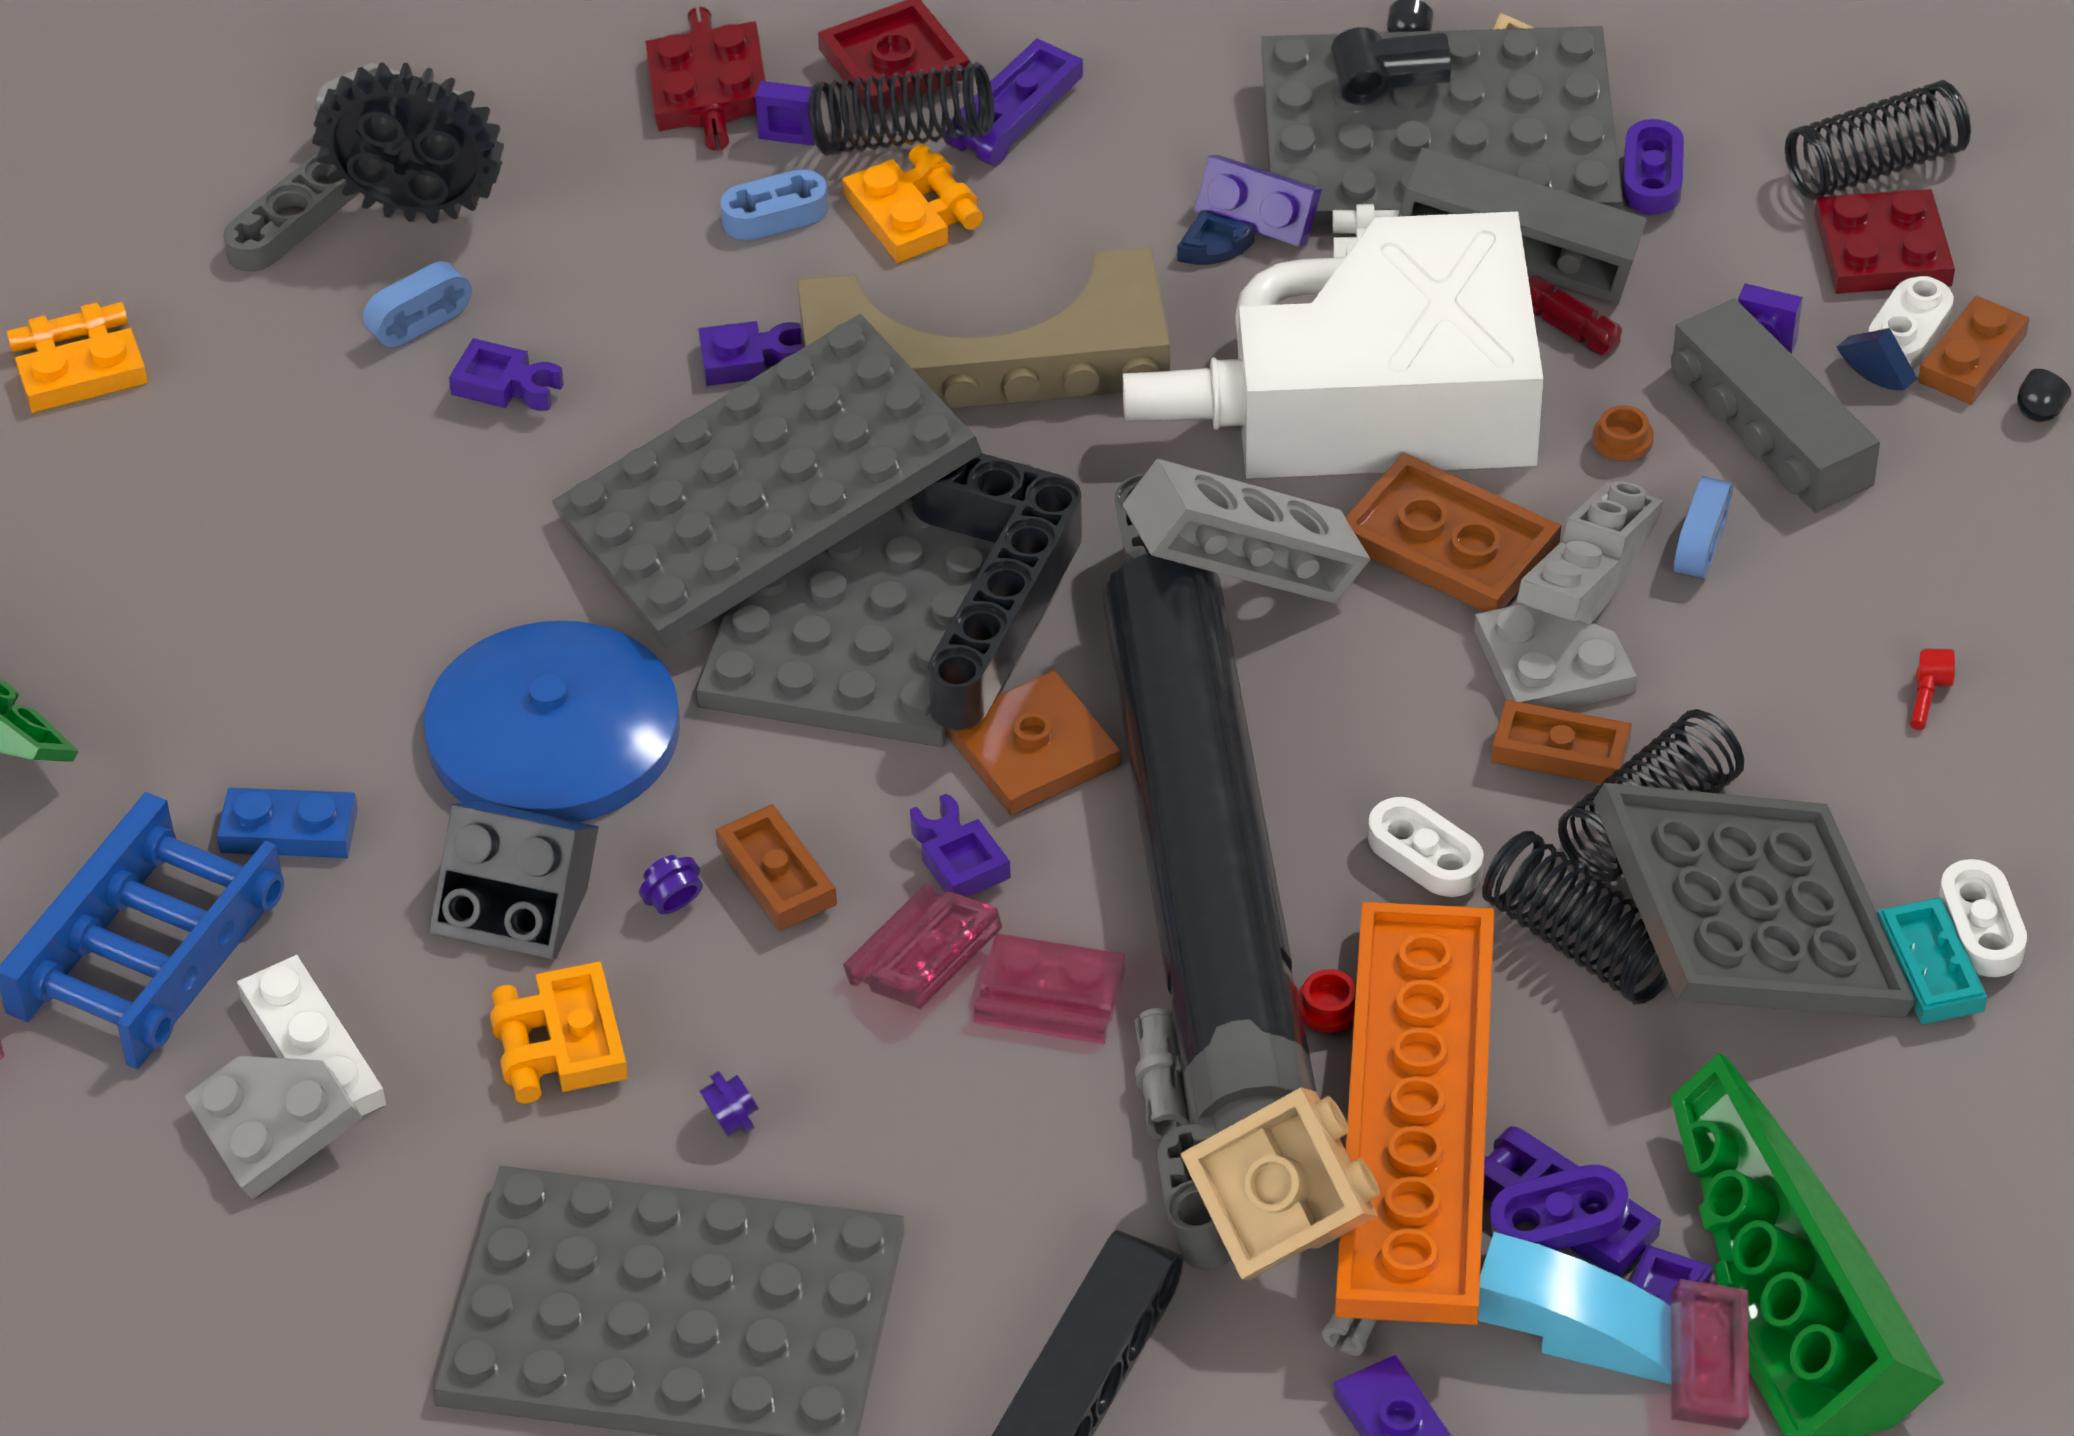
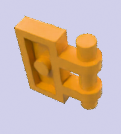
[842,144,984,264]
[6,301,148,413]
[489,961,628,1104]

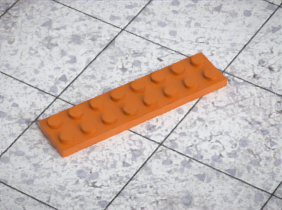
[1335,902,1494,1325]

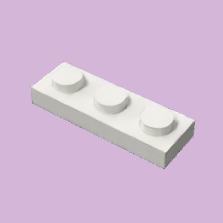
[237,955,386,1116]

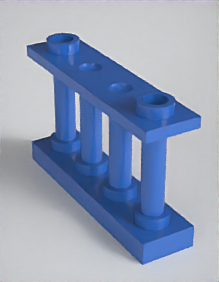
[0,792,284,1070]

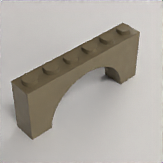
[797,247,1170,409]

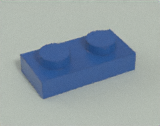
[217,788,358,858]

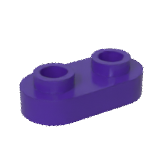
[1623,119,1684,215]
[1490,1164,1629,1251]

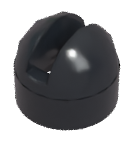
[1387,0,1434,32]
[2017,368,2072,422]

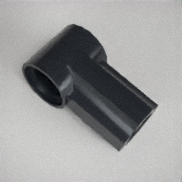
[1331,27,1451,105]

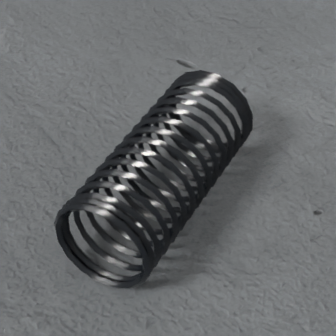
[808,62,994,156]
[1784,80,1972,201]
[1558,709,1745,882]
[1482,831,1669,1005]

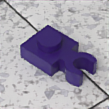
[698,321,804,386]
[449,338,564,411]
[910,794,1011,903]

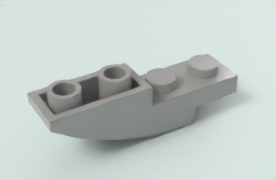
[1516,481,1664,625]

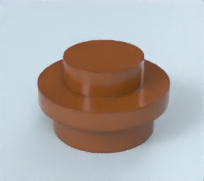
[1592,405,1654,461]

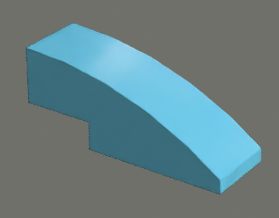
[1478,1232,1696,1386]

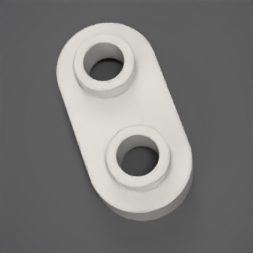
[1868,276,1953,369]
[1368,797,1484,897]
[1939,859,2027,977]

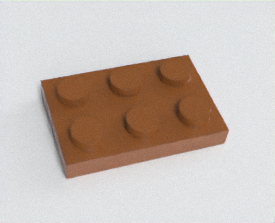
[1345,452,1561,612]

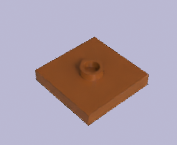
[946,670,1121,816]

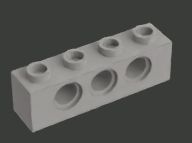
[1122,458,1370,604]

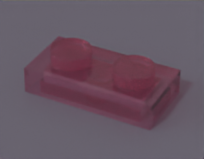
[1671,1279,1749,1430]

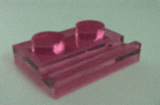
[843,883,1003,1009]
[974,933,1125,1044]

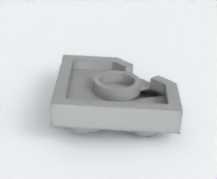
[1474,604,1637,710]
[184,1056,363,1200]

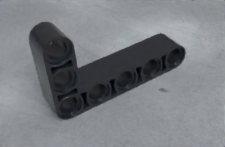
[912,453,1082,730]

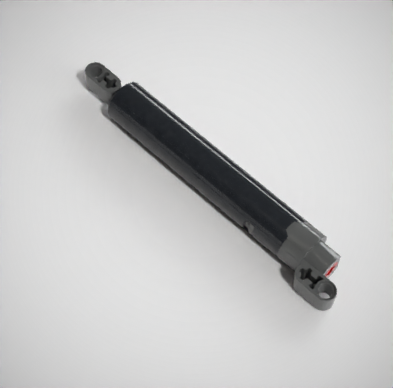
[1103,473,1317,1270]

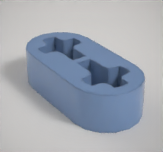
[720,169,828,241]
[362,261,472,348]
[1674,476,1733,580]

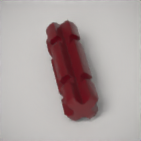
[1528,276,1622,356]

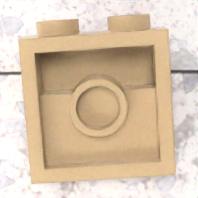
[1180,1088,1380,1280]

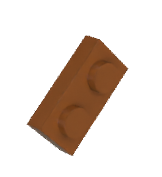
[1918,295,2029,405]
[1491,699,1632,784]
[716,804,837,931]

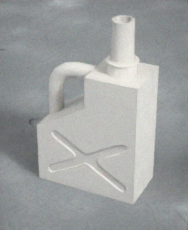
[1123,212,1543,479]

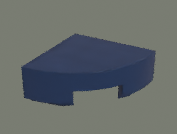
[1177,210,1255,265]
[1836,328,1917,390]

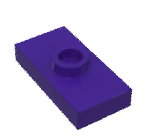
[1333,1355,1451,1436]

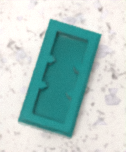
[1877,897,1987,1025]

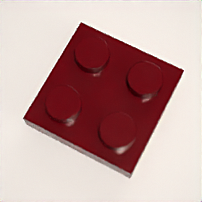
[818,0,970,113]
[1814,189,1955,294]

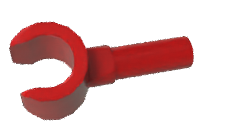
[1910,648,1955,730]

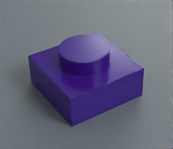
[755,81,815,146]
[1738,283,1803,354]

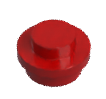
[1298,969,1356,1033]

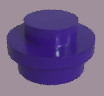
[639,855,703,914]
[699,1071,759,1137]

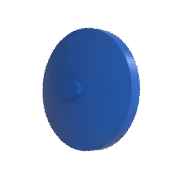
[424,621,680,822]

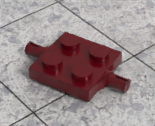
[645,7,766,151]

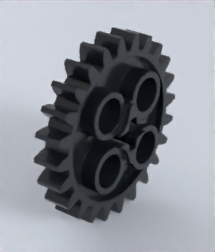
[312,62,504,223]

